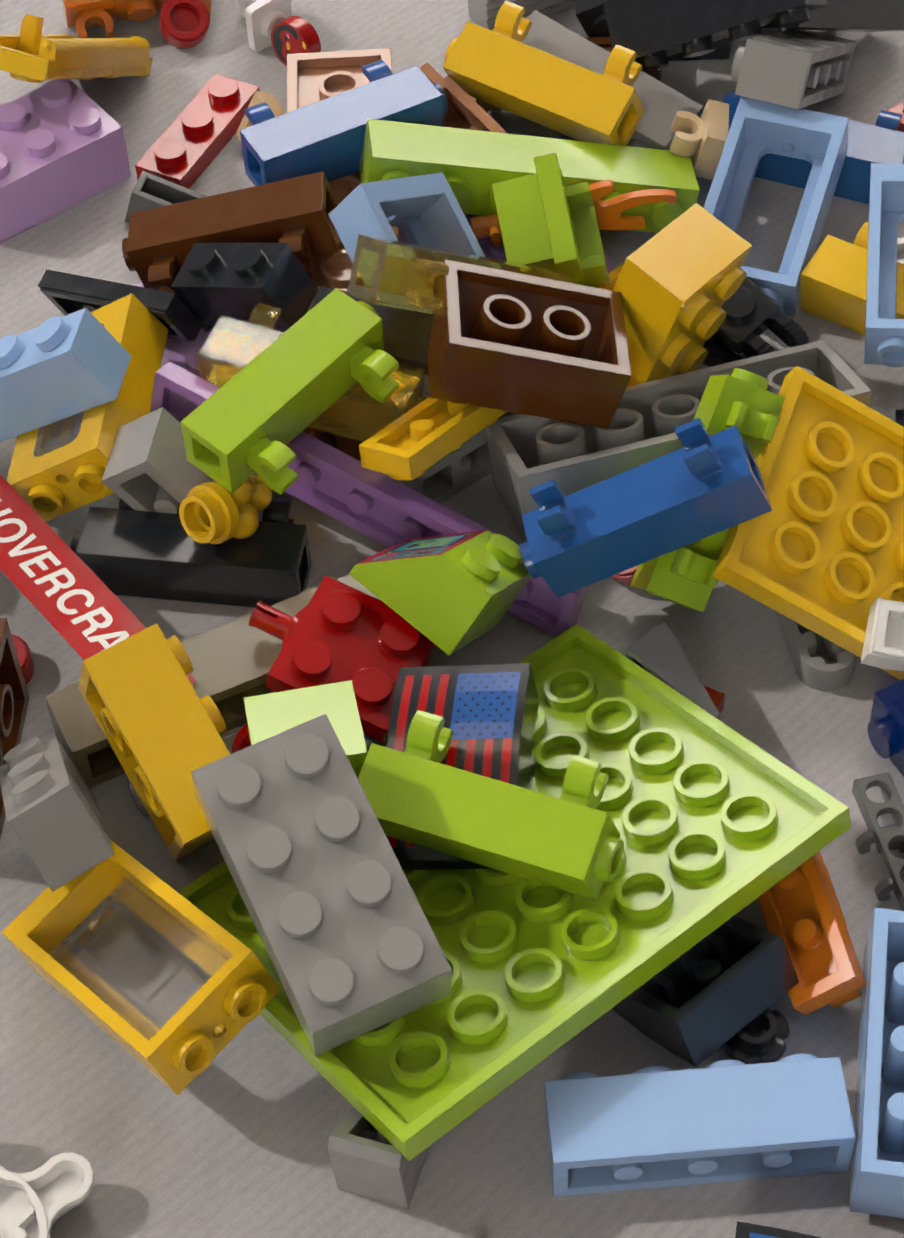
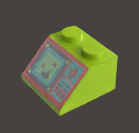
[349,530,531,656]

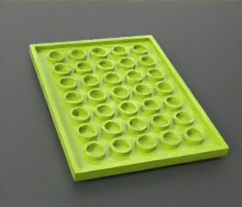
[178,624,851,1162]

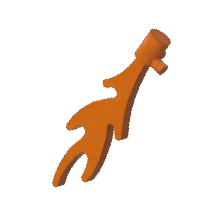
[471,180,678,247]

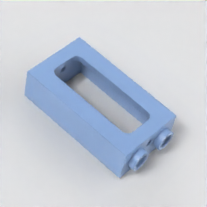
[704,97,849,316]
[864,163,904,367]
[328,172,491,398]

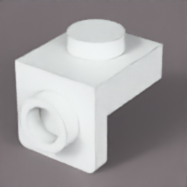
[239,0,292,52]

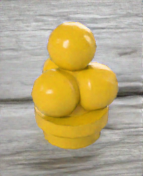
[179,475,272,544]

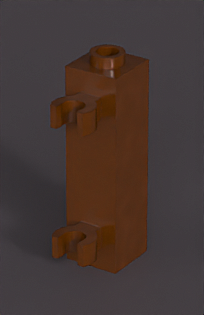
[122,172,340,296]

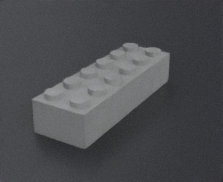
[485,340,872,541]

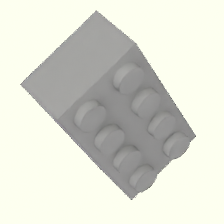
[191,713,452,1057]

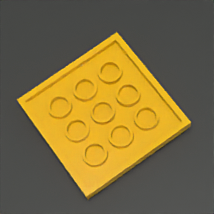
[713,366,904,682]

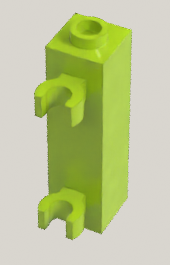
[181,288,400,494]
[630,368,785,612]
[358,710,624,900]

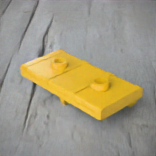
[0,14,153,83]

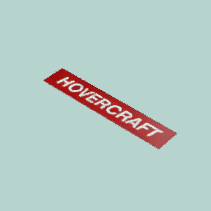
[0,475,197,685]

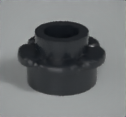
[724,1009,790,1064]

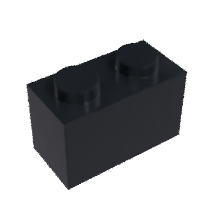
[171,243,318,334]

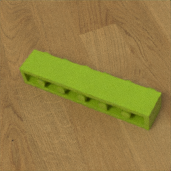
[359,119,700,233]

